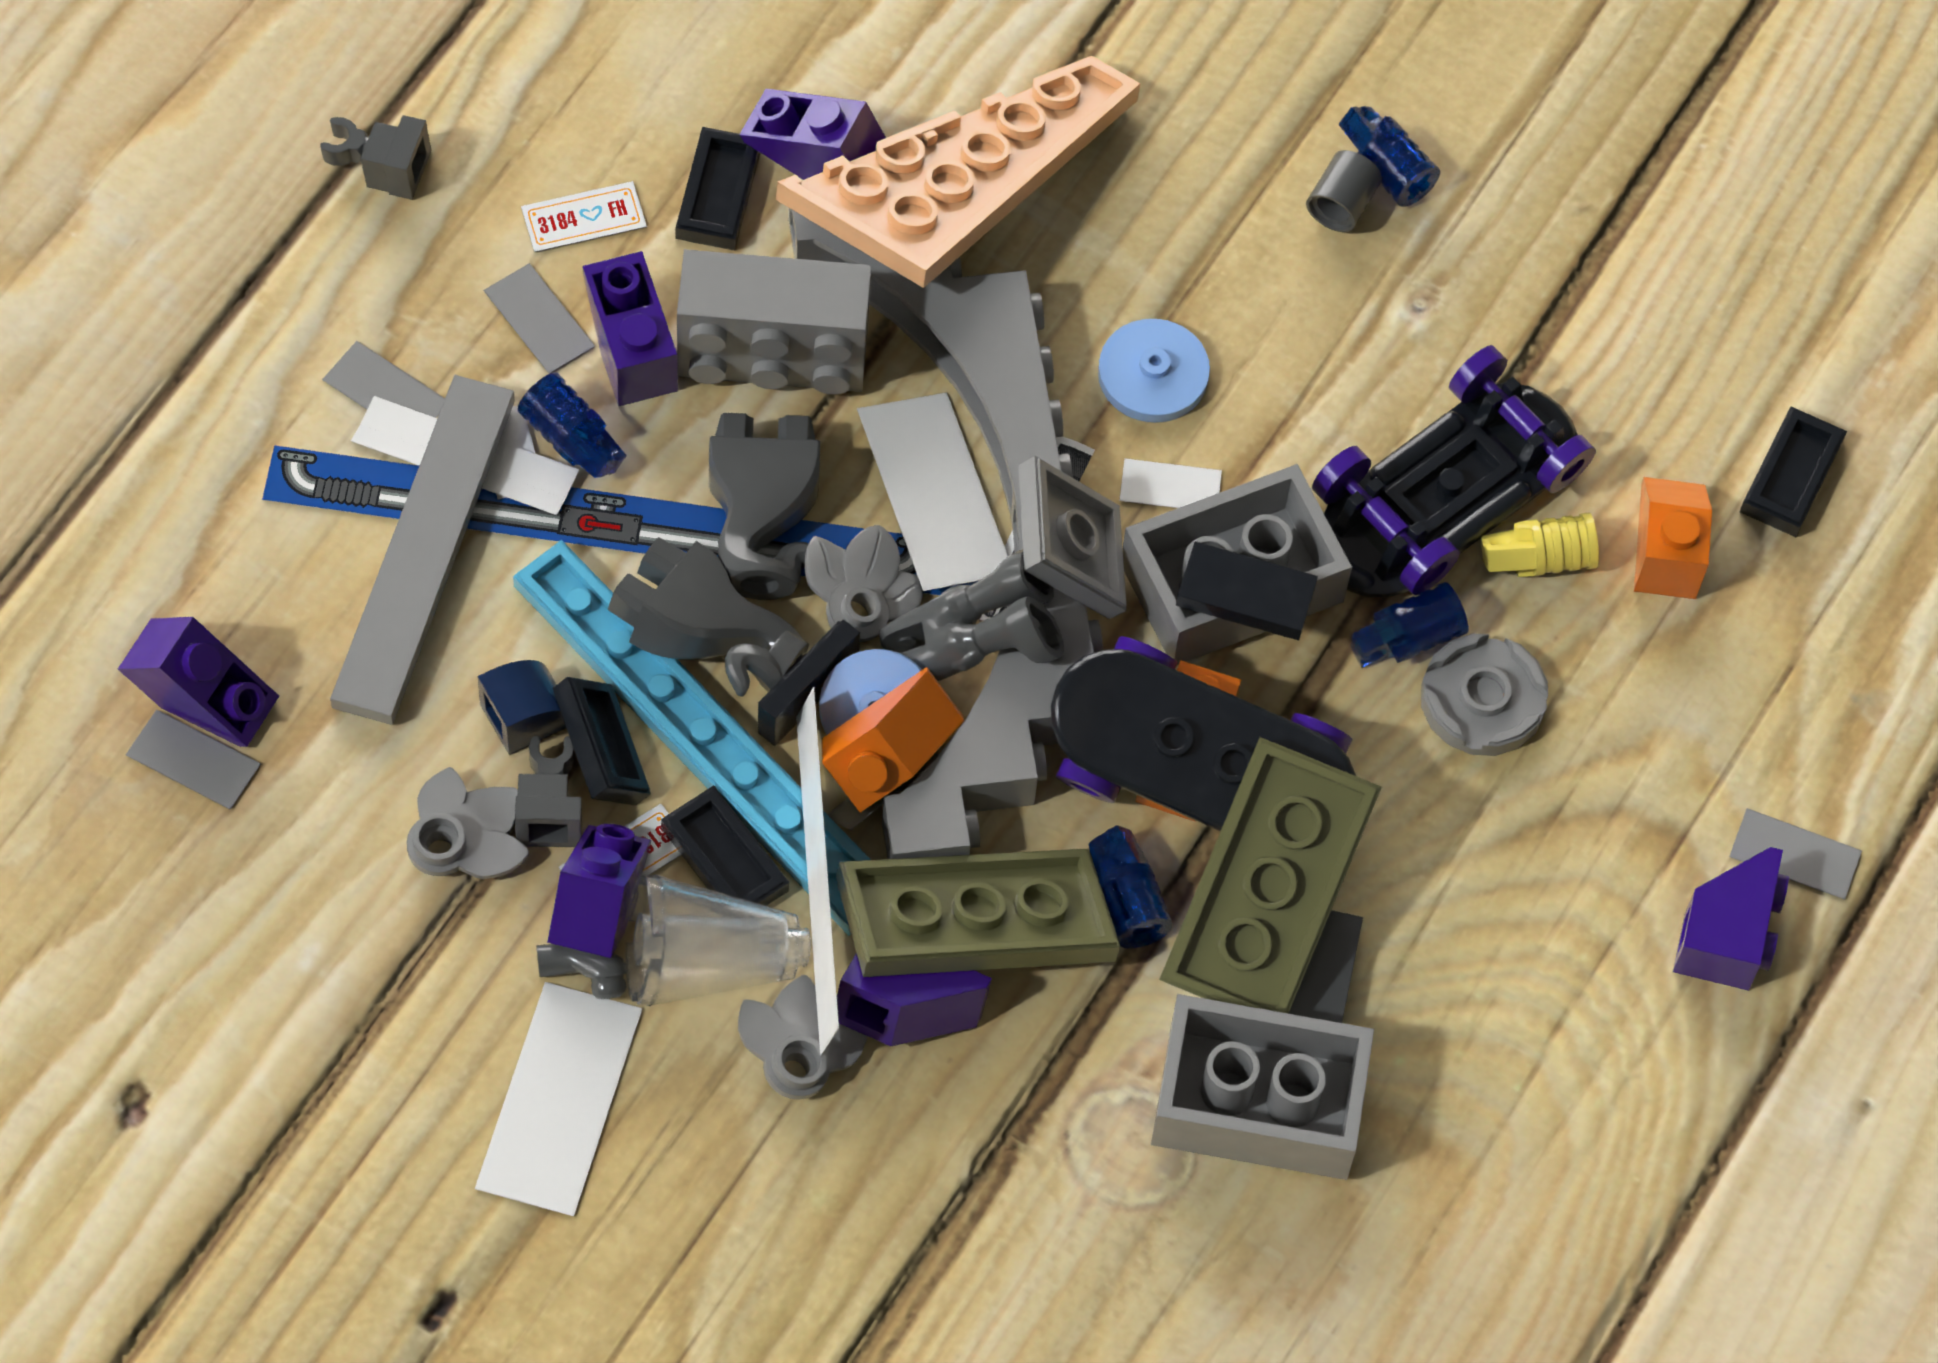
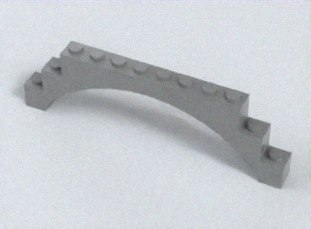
[788,208,1103,859]

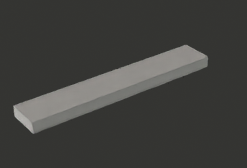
[330,375,515,725]

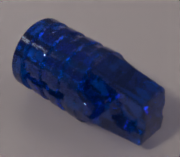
[1339,106,1441,207]
[517,372,626,478]
[1351,582,1469,668]
[1088,825,1173,948]

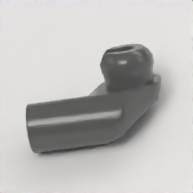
[536,944,628,999]

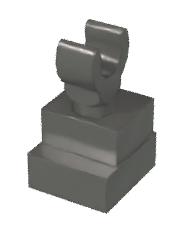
[320,115,432,200]
[515,736,582,847]

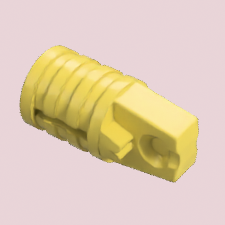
[1481,513,1599,577]

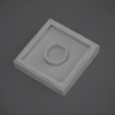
[1018,456,1126,619]

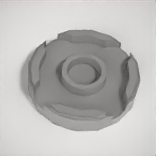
[1421,633,1548,756]

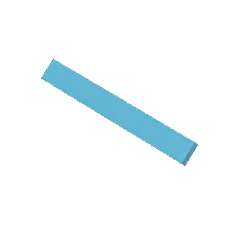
[513,540,871,936]

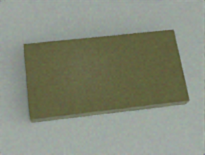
[1159,737,1382,1014]
[836,848,1120,977]

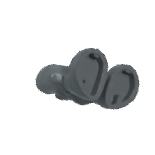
[879,549,1064,681]

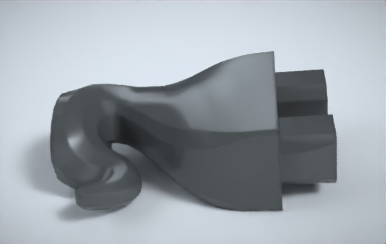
[709,413,820,600]
[608,537,809,697]

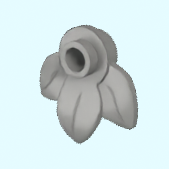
[805,525,923,642]
[407,767,529,879]
[738,975,867,1100]

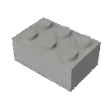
[677,249,871,394]
[1122,464,1352,665]
[1151,994,1374,1180]

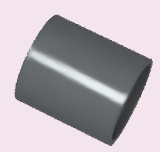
[1306,150,1382,232]

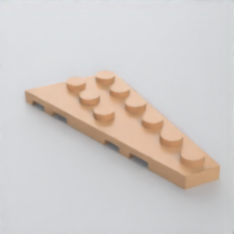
[776,56,1140,288]

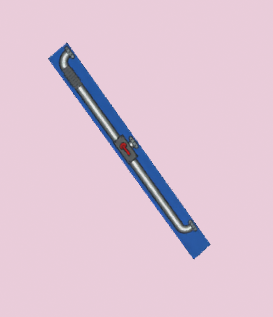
[262,445,978,596]

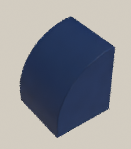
[477,660,566,755]

